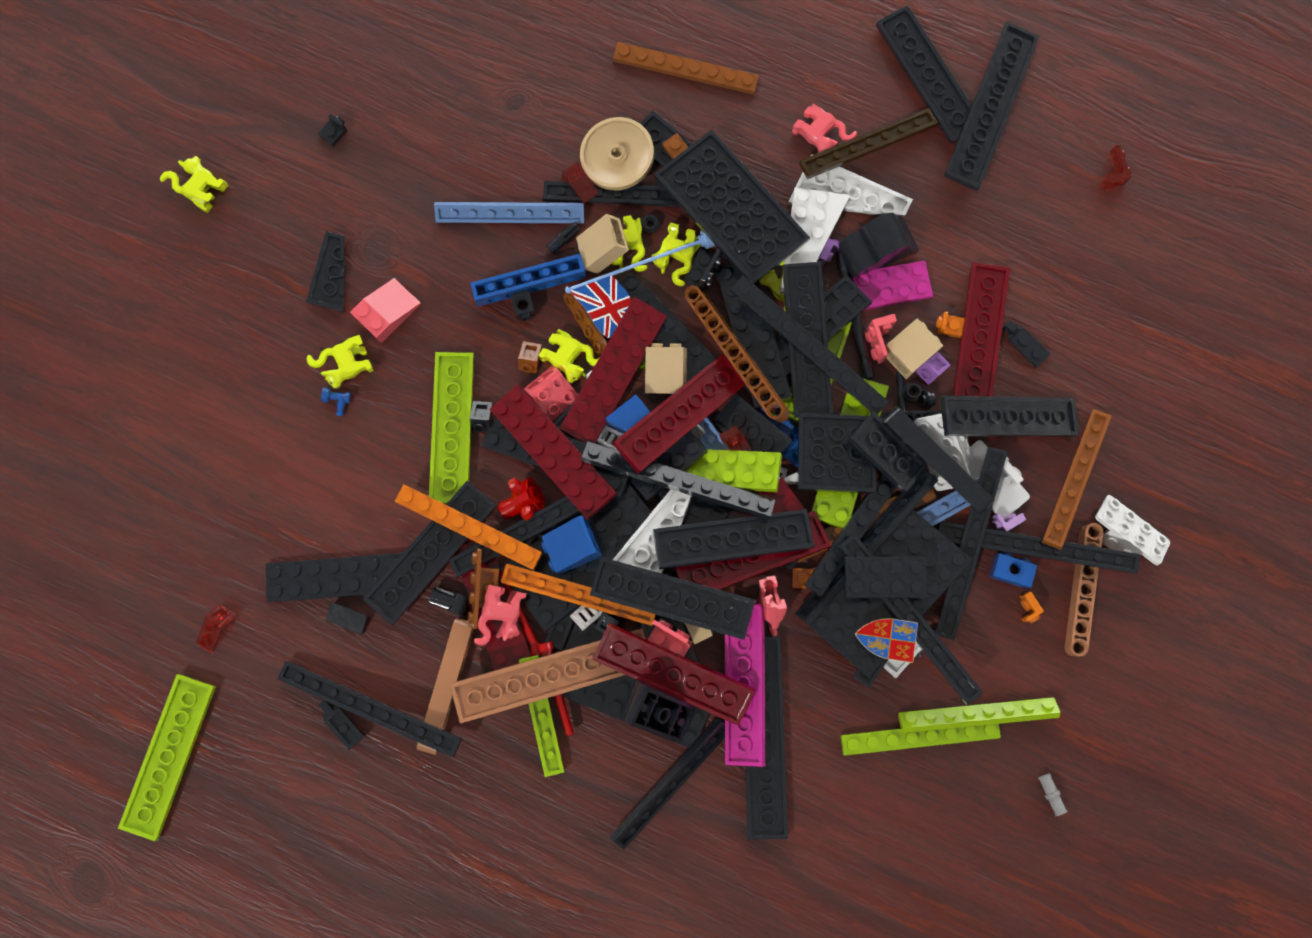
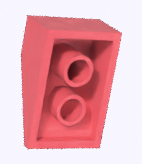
[350,278,421,343]

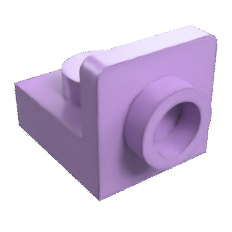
[992,513,1026,532]

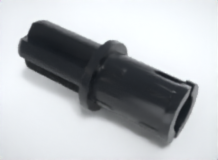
[546,223,580,255]

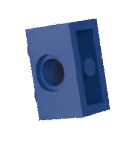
[988,552,1037,589]

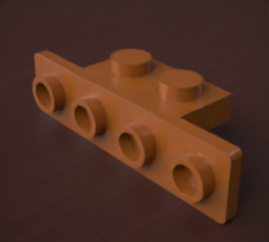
[563,293,607,357]
[468,548,499,629]

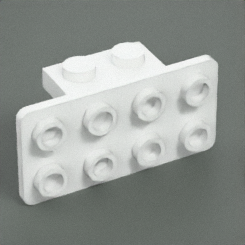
[914,413,974,491]
[967,440,1030,519]
[1095,495,1170,566]

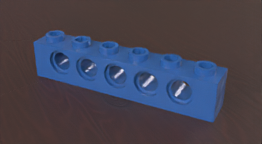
[470,254,586,307]

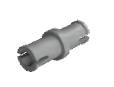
[1038,773,1068,816]

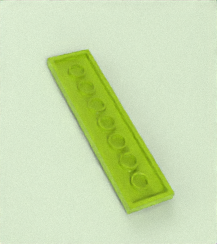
[429,352,474,504]
[811,378,889,529]
[118,674,216,841]

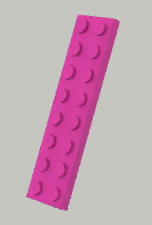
[725,604,765,767]

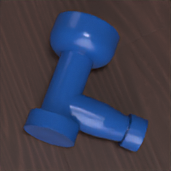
[321,387,351,416]

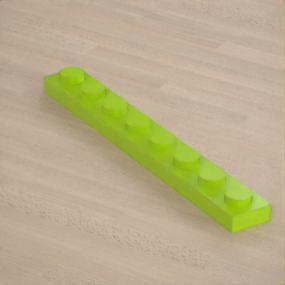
[898,697,1060,733]
[840,724,1001,756]

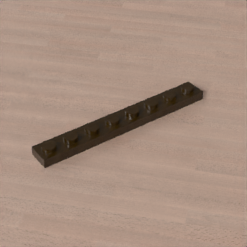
[799,108,938,180]

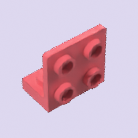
[865,314,897,364]
[523,365,578,421]
[648,619,693,657]

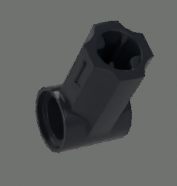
[429,586,469,616]

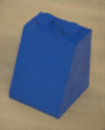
[605,395,650,434]
[541,515,602,575]

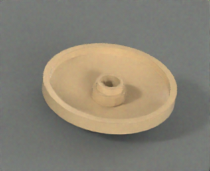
[580,117,654,190]

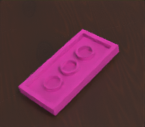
[851,260,933,310]

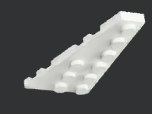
[788,154,913,218]
[780,187,850,294]
[613,490,692,574]

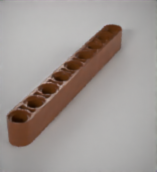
[685,286,789,422]

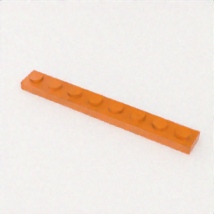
[394,484,543,570]
[501,563,656,626]

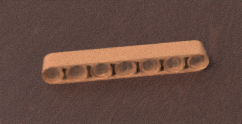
[1065,523,1103,656]
[417,617,474,755]

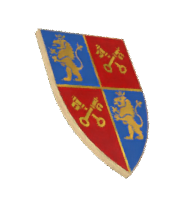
[855,619,918,663]

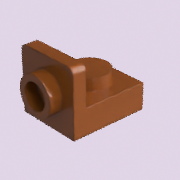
[518,341,542,373]

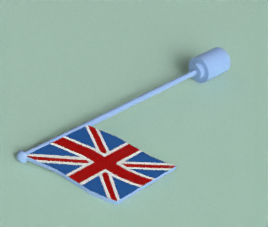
[565,231,715,338]

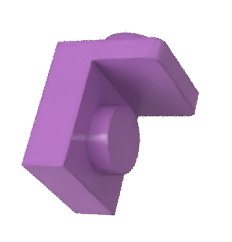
[817,238,840,267]
[916,352,950,385]

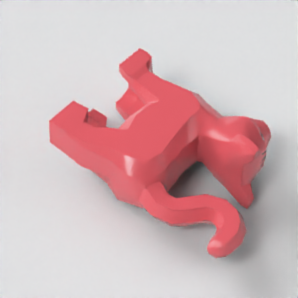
[792,104,857,153]
[757,575,787,637]
[474,585,526,646]

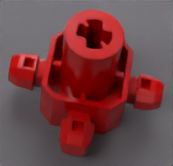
[498,477,545,520]

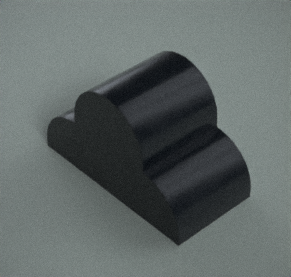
[838,212,919,278]
[619,679,696,744]

